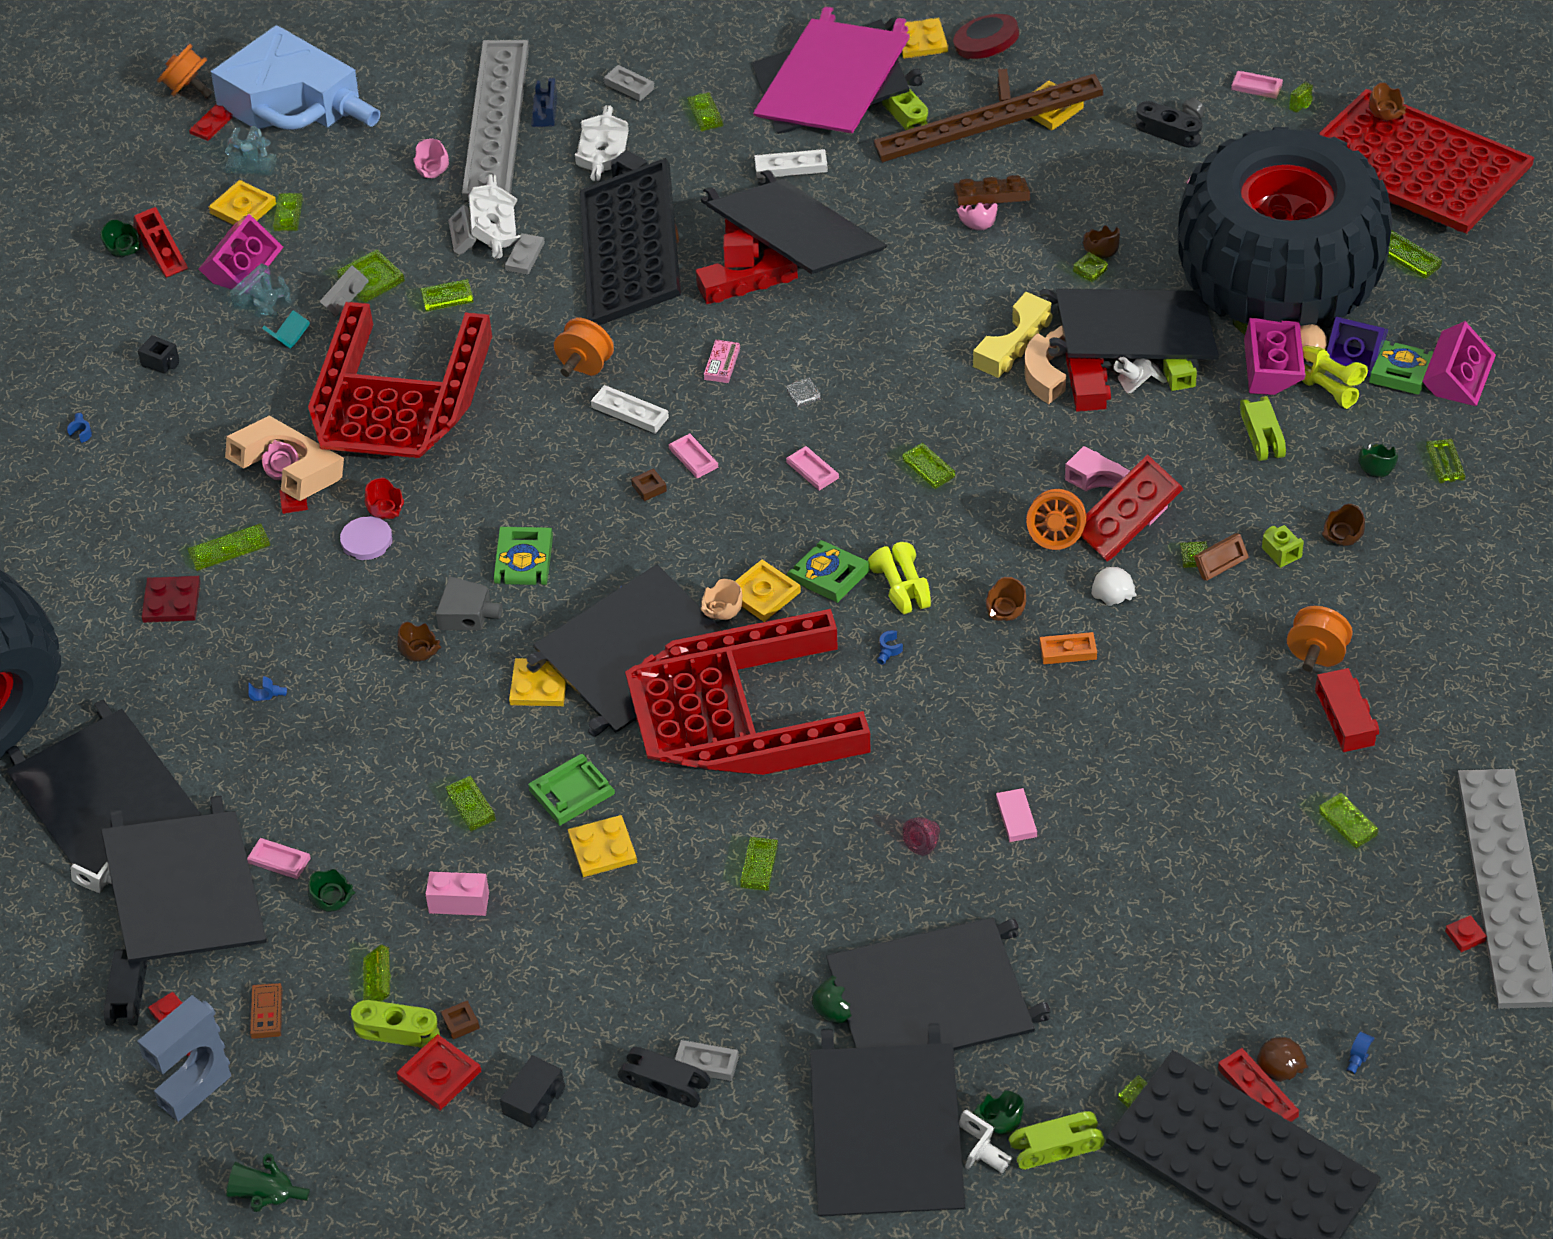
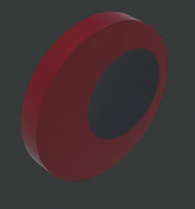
[953,14,1020,59]

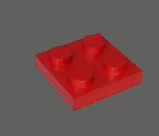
[396,1034,481,1111]

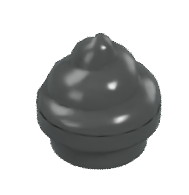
[1182,97,1206,119]

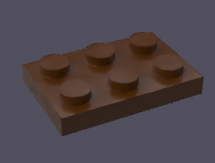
[954,175,1030,206]

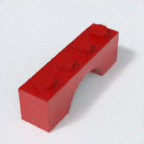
[724,219,759,268]
[696,248,798,304]

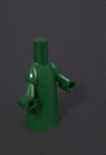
[227,1153,310,1212]

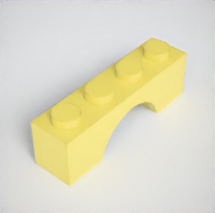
[973,292,1053,378]

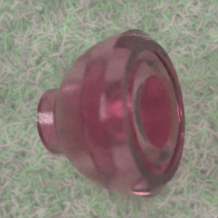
[902,817,940,856]

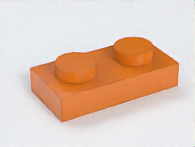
[1040,632,1097,665]

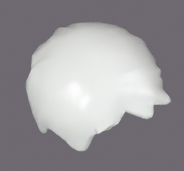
[1092,567,1137,606]

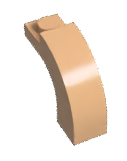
[1025,325,1066,404]

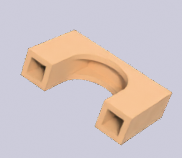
[225,416,344,501]

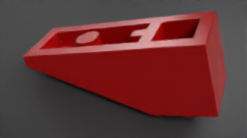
[133,207,188,278]

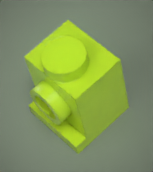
[1163,359,1197,391]
[1262,525,1304,568]

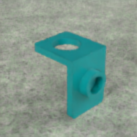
[262,311,310,348]

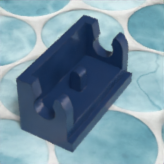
[531,78,557,127]

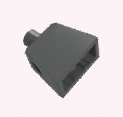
[436,577,503,630]

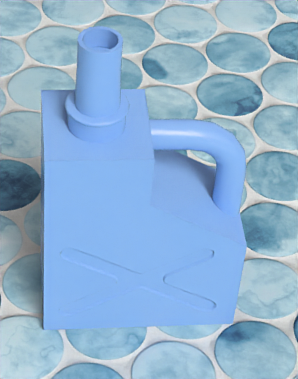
[211,25,380,130]

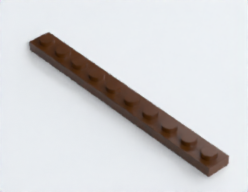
[874,73,1103,162]

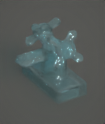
[225,126,277,175]
[230,263,292,317]

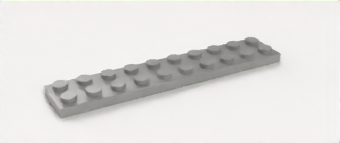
[462,40,529,200]
[1457,769,1553,1008]

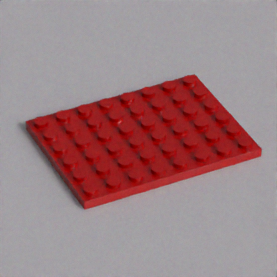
[1319,89,1534,234]

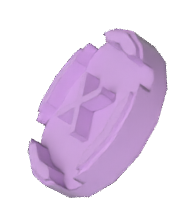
[340,516,392,560]

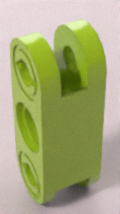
[881,88,928,130]
[1240,396,1286,461]
[351,1000,440,1048]
[1009,1111,1105,1169]

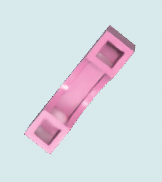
[1065,446,1168,526]

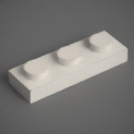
[755,149,827,178]
[591,385,669,434]

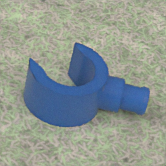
[67,413,92,443]
[877,630,903,665]
[248,676,287,701]
[1346,1032,1375,1074]

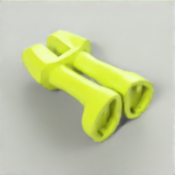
[1302,345,1368,409]
[868,542,931,615]

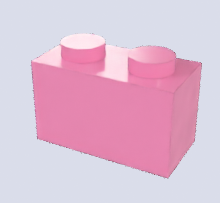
[426,872,489,916]

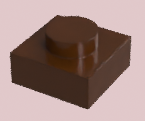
[631,468,667,501]
[440,1000,480,1040]

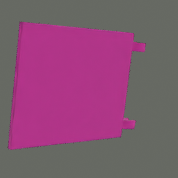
[753,7,910,134]

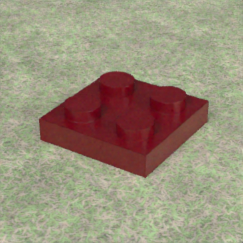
[142,576,200,623]

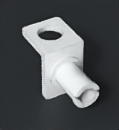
[1114,357,1167,393]
[71,862,112,893]
[959,1110,1012,1174]

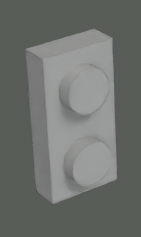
[604,65,654,101]
[449,205,476,254]
[505,233,545,275]
[320,265,369,316]
[675,1040,739,1081]

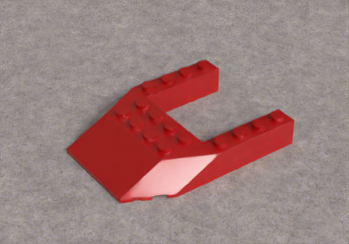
[308,302,492,458]
[625,609,871,775]

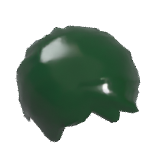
[100,219,140,257]
[1358,443,1398,478]
[308,869,356,912]
[812,975,852,1024]
[973,1090,1024,1134]

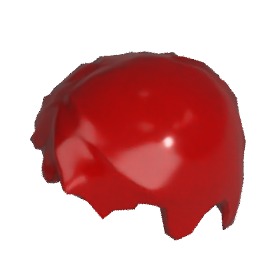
[365,477,404,519]

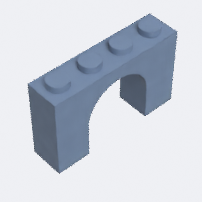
[137,995,231,1122]

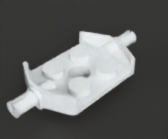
[575,105,628,181]
[469,174,520,258]

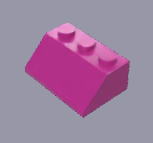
[199,214,283,294]
[1244,318,1305,395]
[1422,321,1496,406]

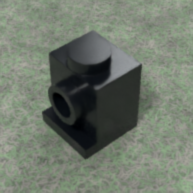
[611,149,648,178]
[137,335,179,374]

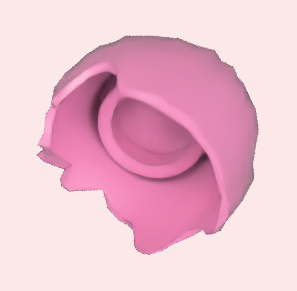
[413,139,449,179]
[957,203,998,230]
[262,440,300,481]

